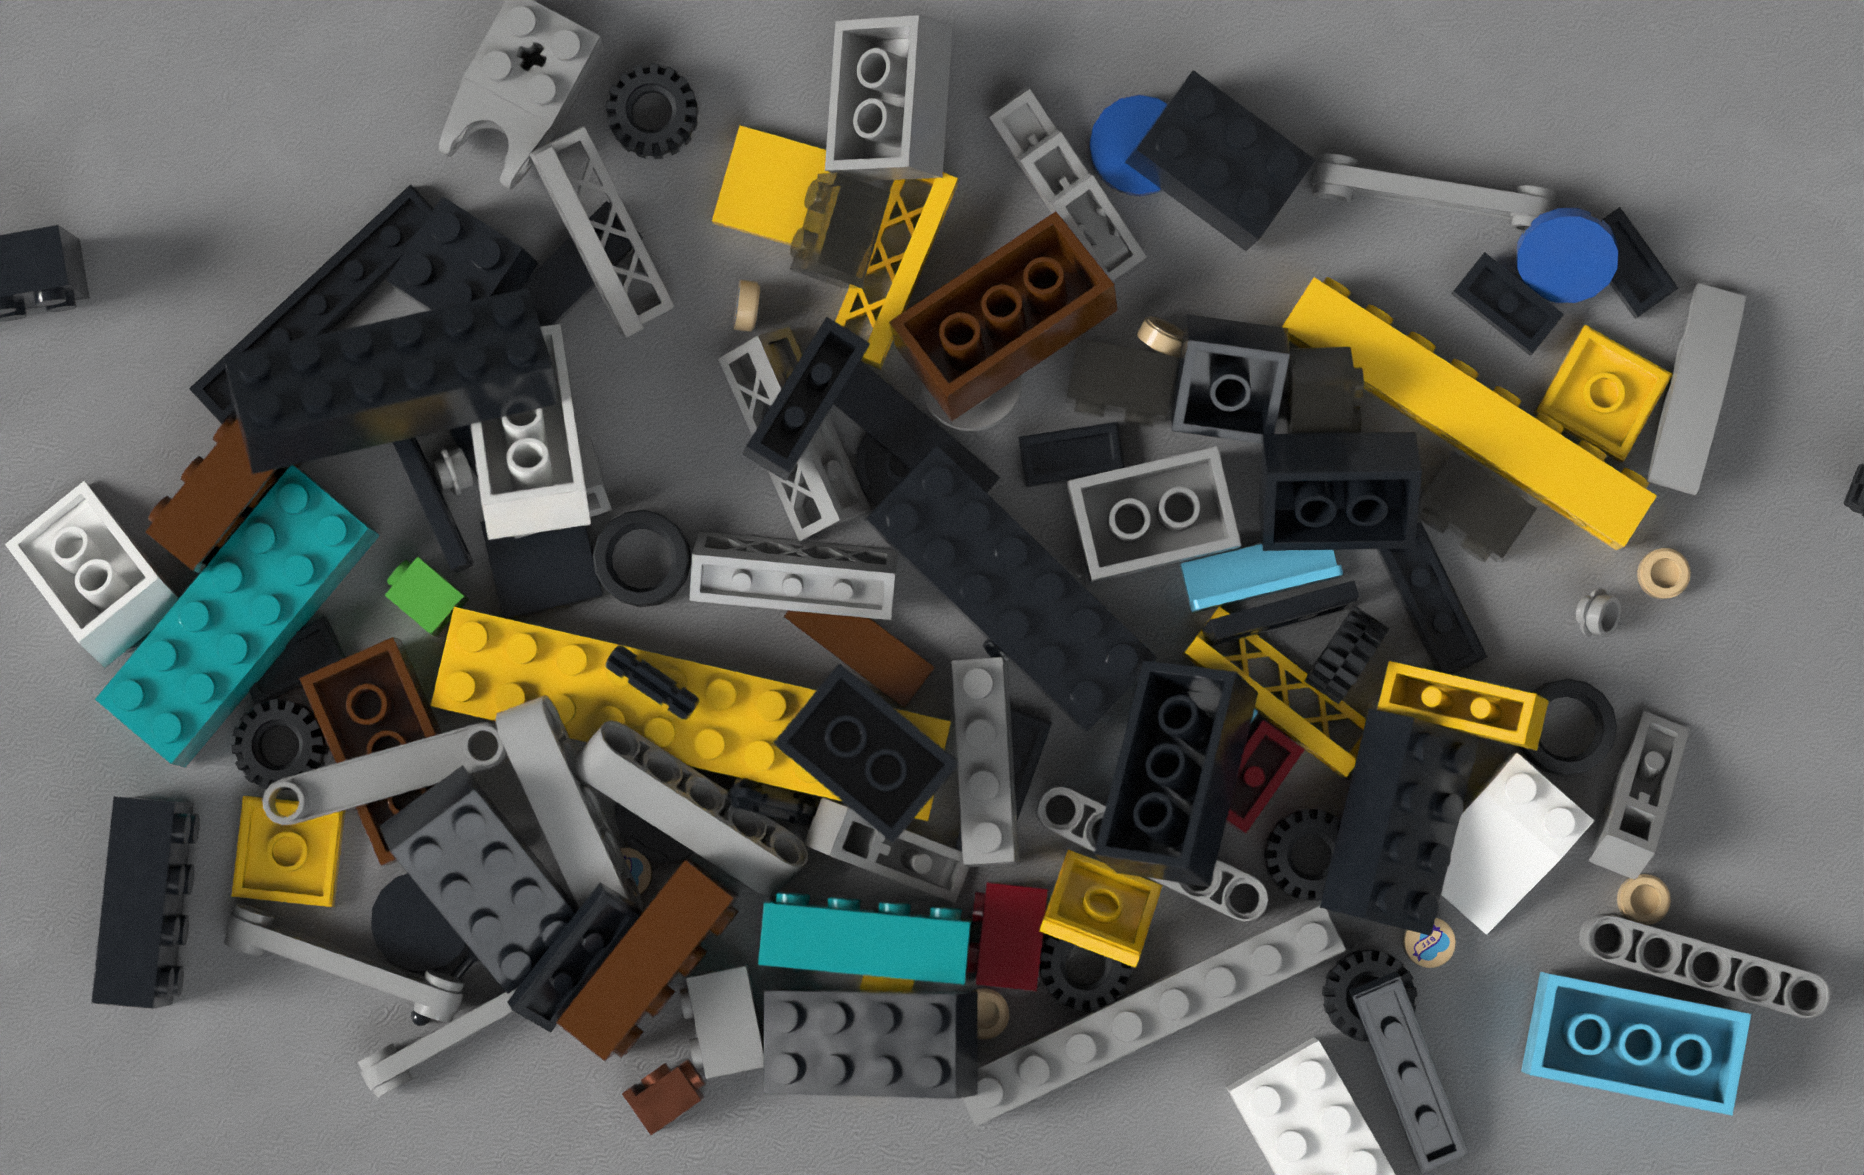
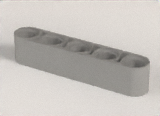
[496,695,644,912]
[574,721,808,896]
[1037,787,1268,921]
[1579,915,1830,1018]

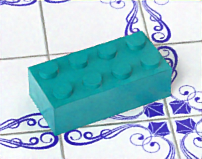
[758,892,971,984]

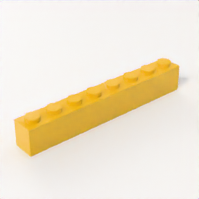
[1282,277,1657,550]

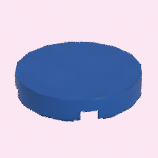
[1089,95,1166,197]
[1517,208,1618,303]

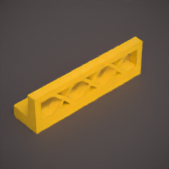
[835,172,958,369]
[1182,606,1366,778]

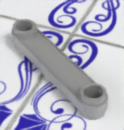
[1312,154,1558,232]
[262,723,507,825]
[224,904,464,1022]
[358,986,519,1098]

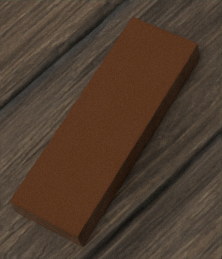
[784,610,935,708]

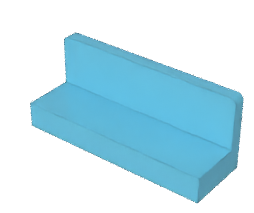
[1180,544,1344,613]

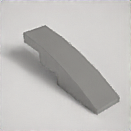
[985,87,1147,282]
[1647,283,1747,495]

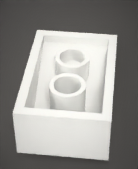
[5,481,179,668]
[1441,753,1594,935]

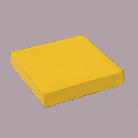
[712,125,831,251]
[1534,325,1673,463]
[231,796,346,907]
[1039,849,1163,967]

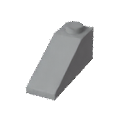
[1588,710,1690,880]
[804,797,969,903]

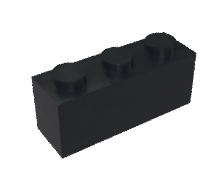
[742,317,870,481]

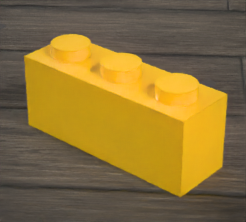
[1377,661,1549,750]

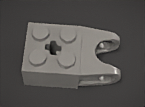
[439,0,605,190]

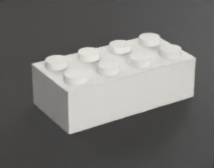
[471,324,591,540]
[1226,1037,1395,1175]

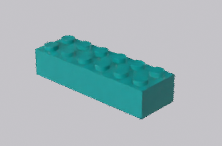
[95,465,380,768]

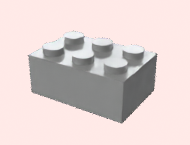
[825,15,953,181]
[1067,446,1241,583]

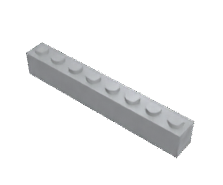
[962,903,1346,1127]

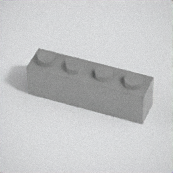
[952,657,1020,867]

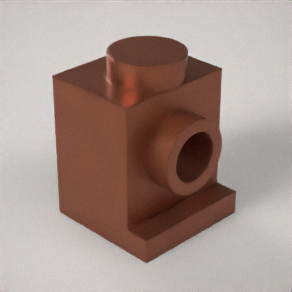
[622,1060,705,1136]

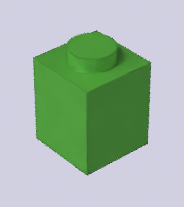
[385,557,470,637]

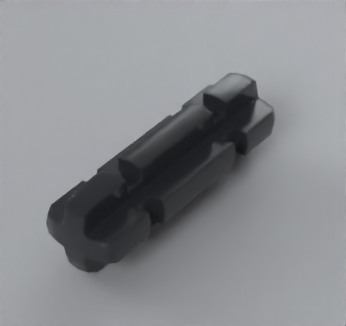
[605,645,699,720]
[728,778,818,826]

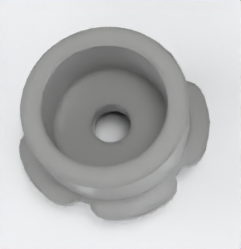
[432,448,473,496]
[1576,588,1621,637]

